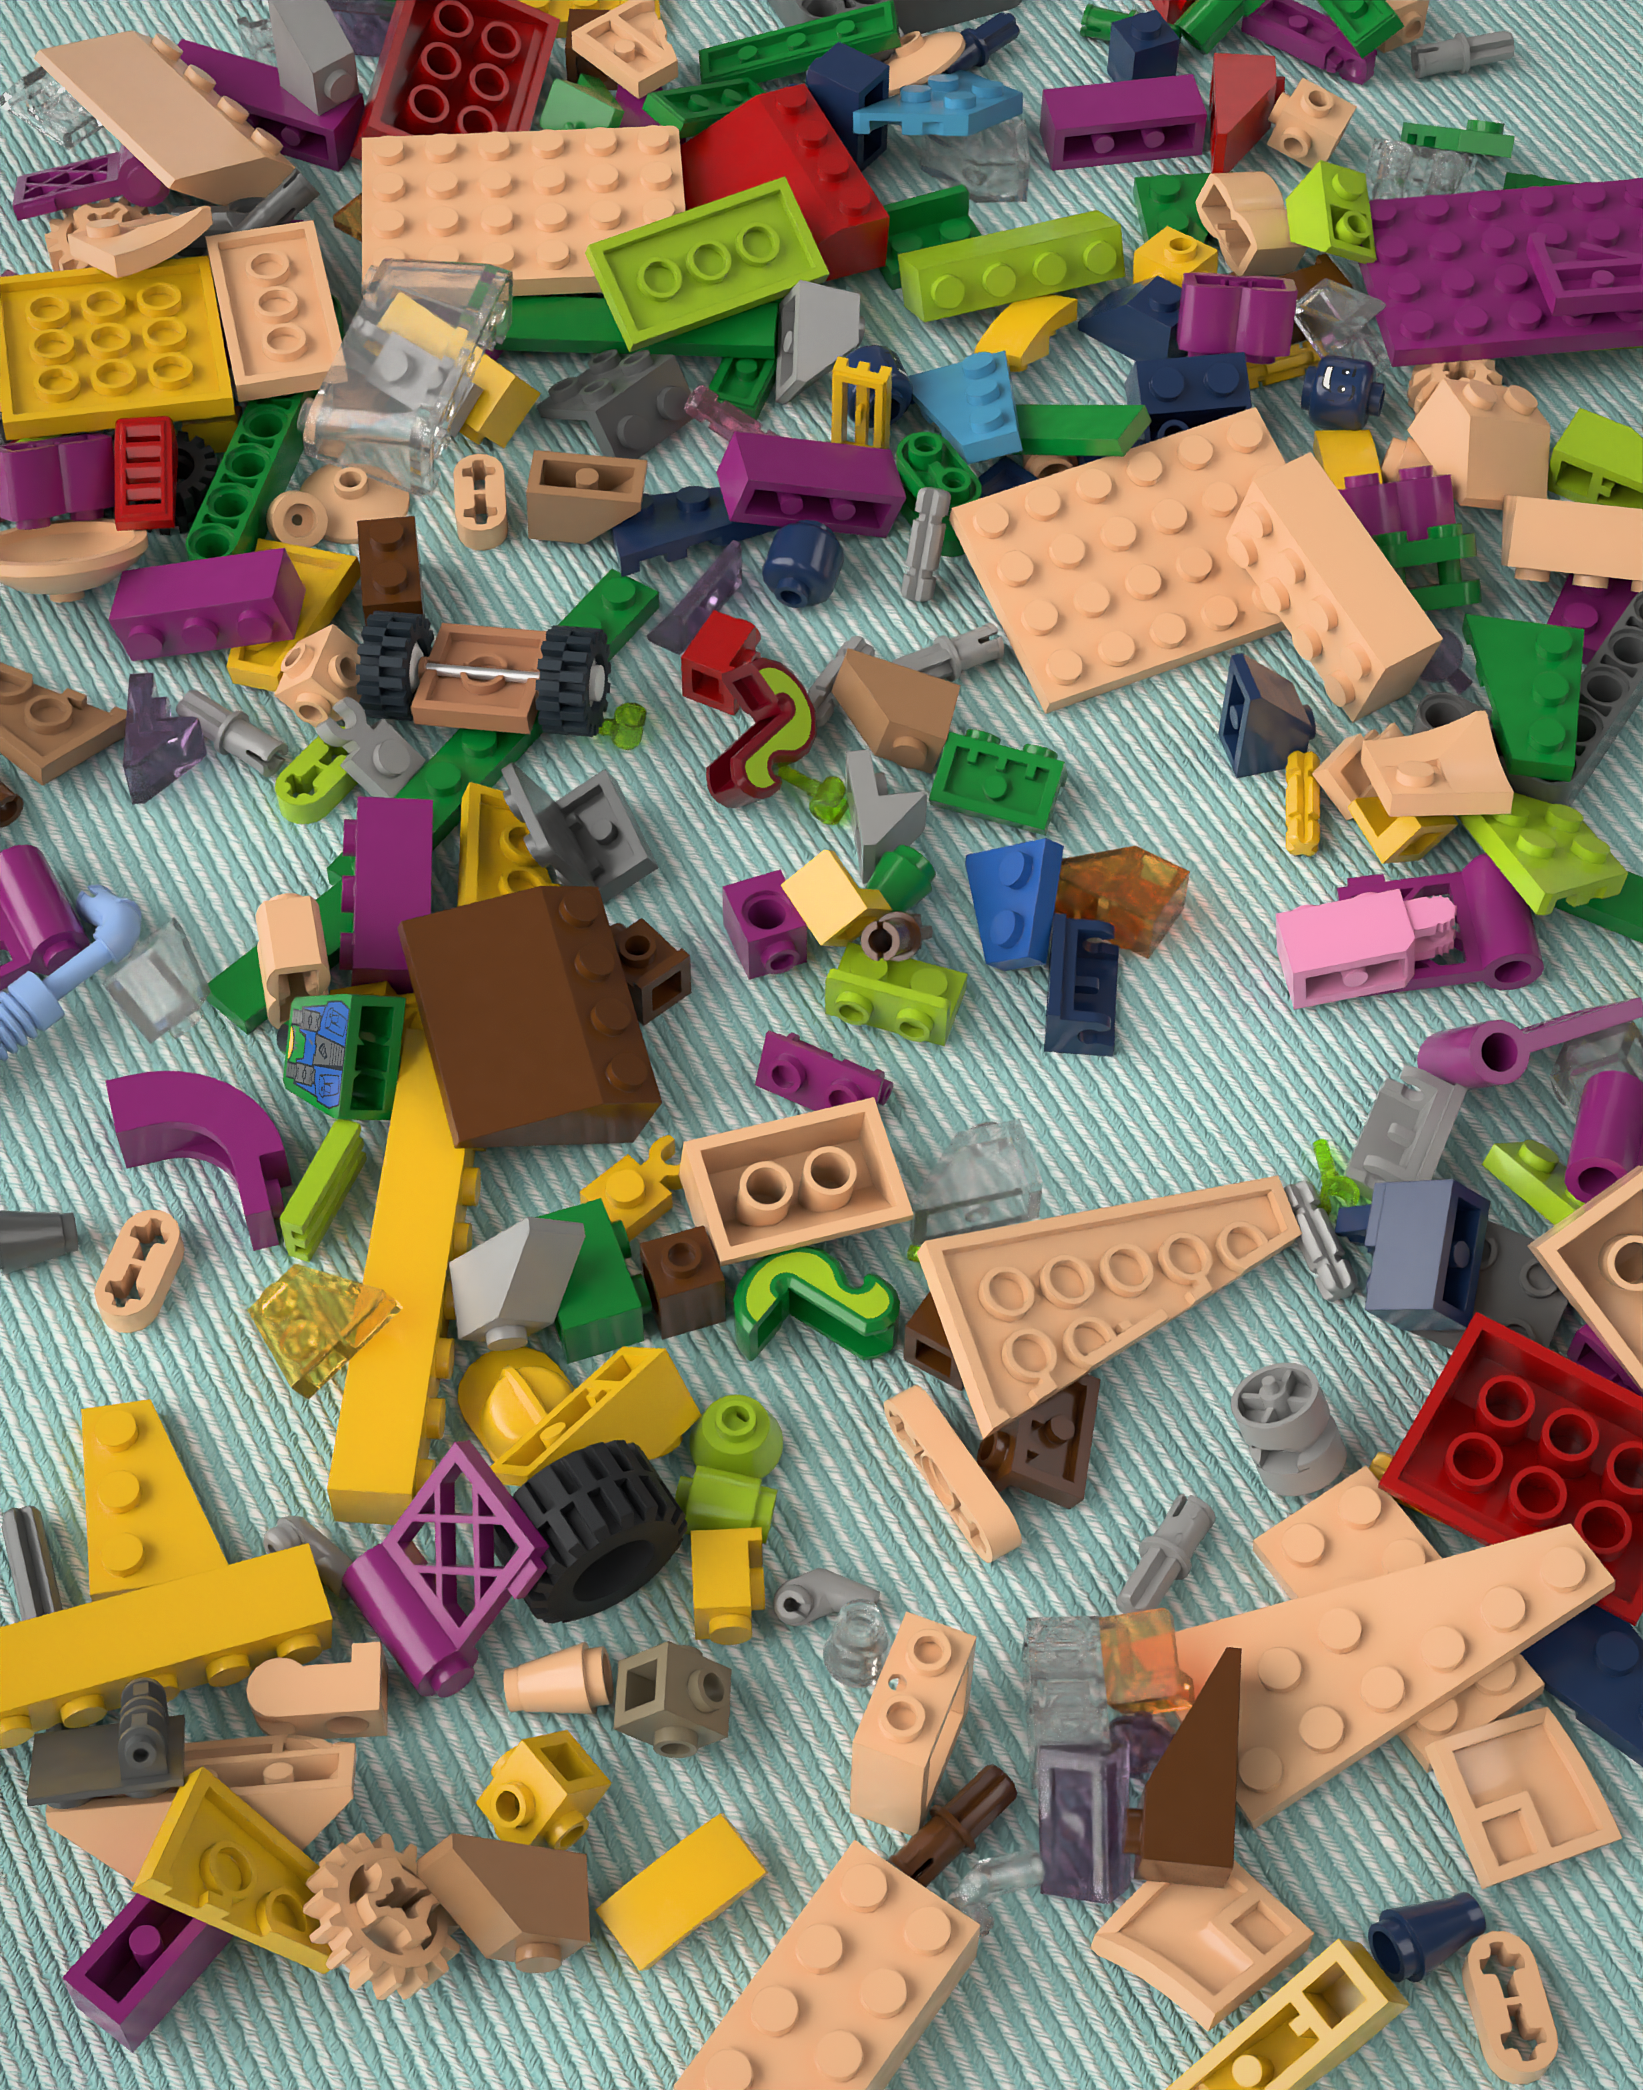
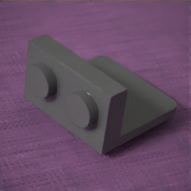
[537,349,701,459]
[501,762,659,904]

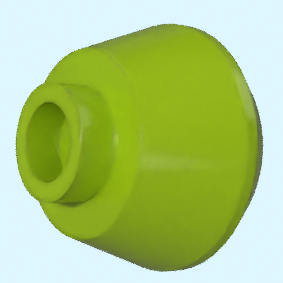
[689,1394,783,1478]

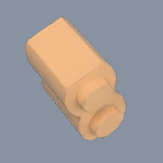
[1196,171,1308,276]
[256,893,331,1029]

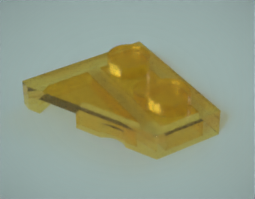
[247,1264,403,1400]

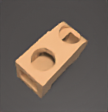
[246,1642,389,1739]

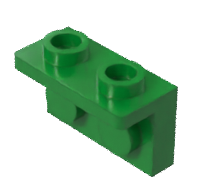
[878,184,982,290]
[928,729,1068,836]

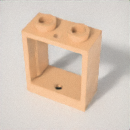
[849,1611,977,1836]

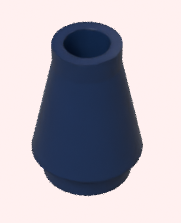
[1368,1892,1486,1982]

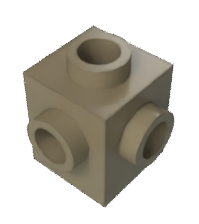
[614,1641,732,1758]

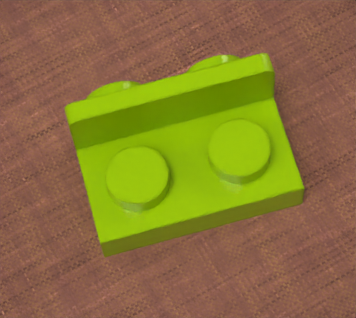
[825,942,968,1046]

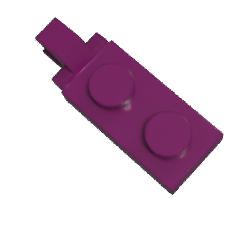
[1241,0,1377,85]

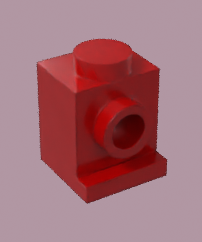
[681,610,761,716]

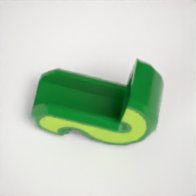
[734,1246,900,1361]

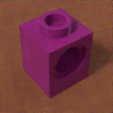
[722,869,807,980]

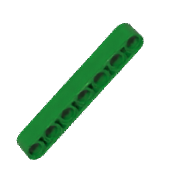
[185,294,347,561]

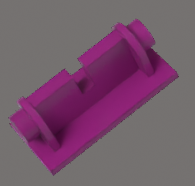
[755,1030,893,1111]

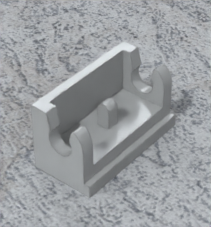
[1340,1066,1468,1201]

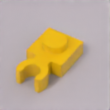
[579,1135,683,1242]

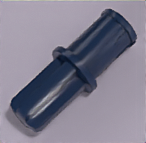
[941,13,1020,74]

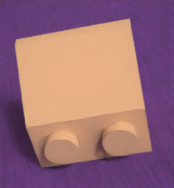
[1407,378,1551,510]

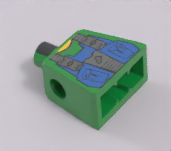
[277,994,406,1120]

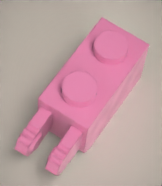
[1276,889,1457,1010]

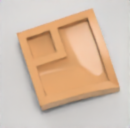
[68,206,213,278]
[1361,711,1514,817]
[1424,1706,1622,1890]
[1090,1860,1314,2032]

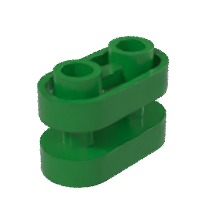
[896,432,982,557]
[1372,523,1482,611]

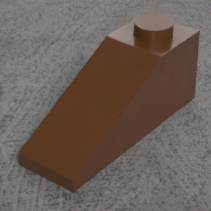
[1122,1647,1242,1888]

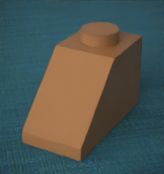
[526,450,648,544]
[831,648,961,774]
[417,1833,590,1973]

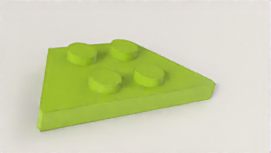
[1456,792,1628,915]

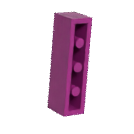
[177,39,365,172]

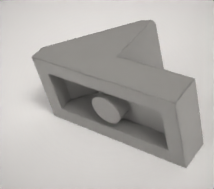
[845,749,927,884]

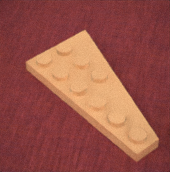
[917,1175,1302,1440]
[1129,1524,1615,1830]

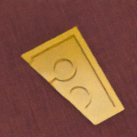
[226,538,361,692]
[457,782,560,907]
[131,1766,333,1974]

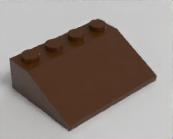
[397,886,662,1149]

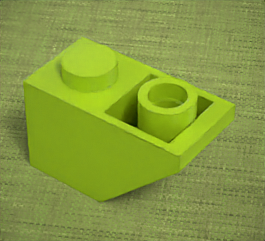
[1285,160,1377,264]

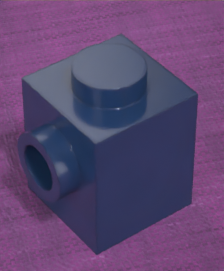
[1107,9,1180,82]

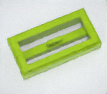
[279,1119,367,1262]

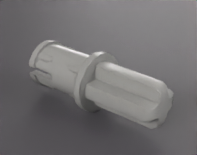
[1411,31,1514,79]
[892,623,1005,681]
[176,690,288,777]
[1116,1494,1216,1623]

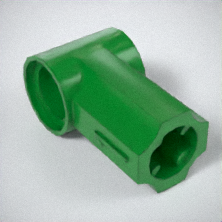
[1174,0,1266,55]

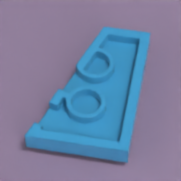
[908,350,1023,465]

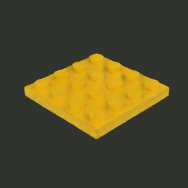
[0,255,235,440]

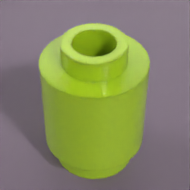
[675,1465,778,1545]

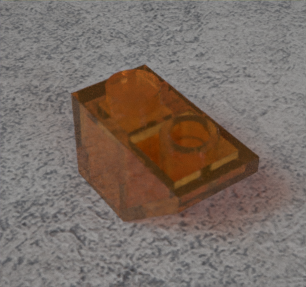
[1054,845,1190,959]

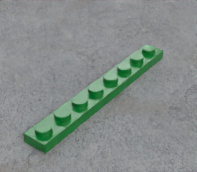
[326,569,659,886]

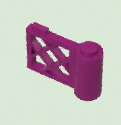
[12,144,170,221]
[0,844,90,991]
[1337,853,1544,998]
[1417,997,1643,1091]
[1564,1070,1643,1204]
[342,1440,549,1698]

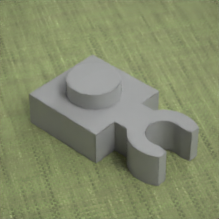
[315,696,426,798]

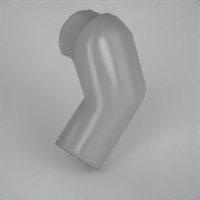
[263,1515,354,1600]

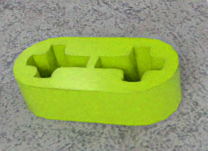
[275,726,358,824]

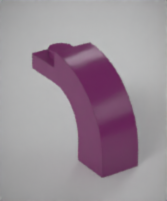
[105,1071,293,1251]

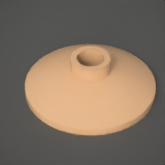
[885,31,966,96]
[299,458,410,544]

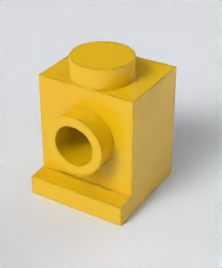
[690,1527,765,1645]

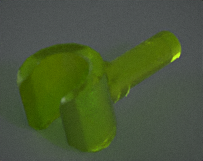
[598,702,647,750]
[778,765,849,825]
[1312,1139,1360,1217]

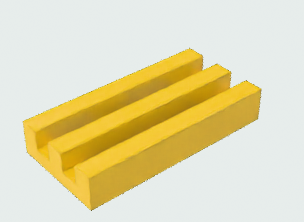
[831,356,892,449]

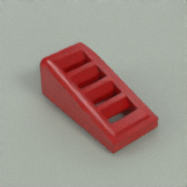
[114,416,178,531]

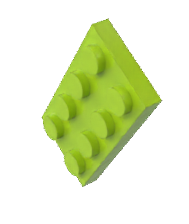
[585,176,830,352]

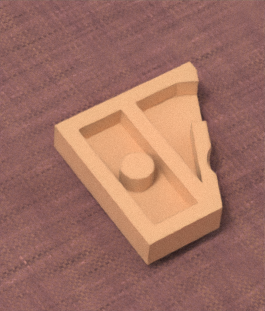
[571,0,678,99]

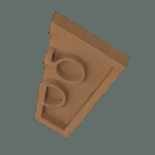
[0,662,135,786]

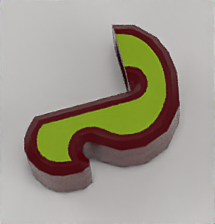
[706,657,817,809]

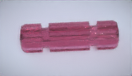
[684,385,779,442]

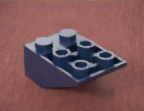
[1125,352,1252,444]

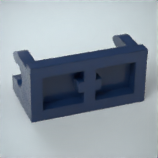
[1044,913,1119,1057]

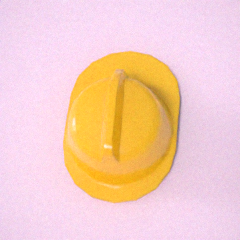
[458,1346,575,1463]

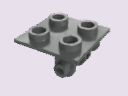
[1408,1221,1569,1351]
[27,1677,185,1809]

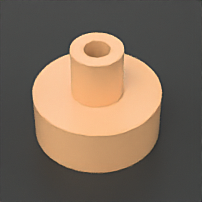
[266,490,328,548]

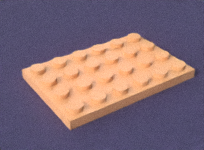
[362,125,685,302]
[949,407,1287,714]

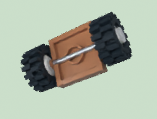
[356,611,611,737]

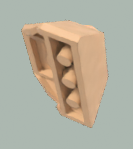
[45,1734,357,1882]

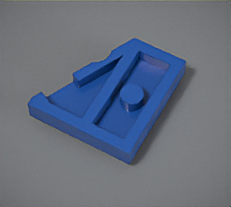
[965,838,1064,971]

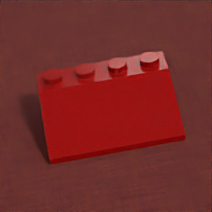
[350,0,560,161]
[680,83,890,282]
[1378,1312,1643,1626]

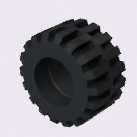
[494,1440,688,1624]

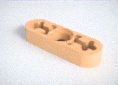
[884,1385,1022,1563]

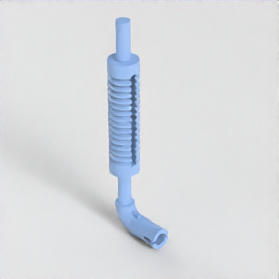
[0,884,141,1062]

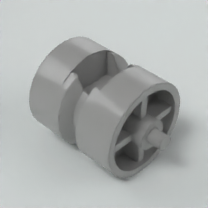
[1231,1363,1347,1496]

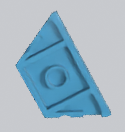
[853,70,1023,136]

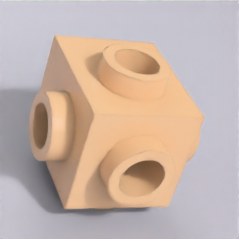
[1267,77,1357,169]
[274,624,362,728]

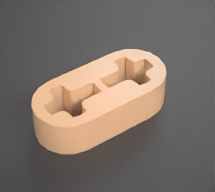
[453,454,508,551]
[94,1210,185,1333]
[1462,1931,1558,2085]

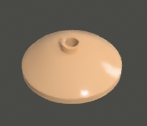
[0,518,149,603]

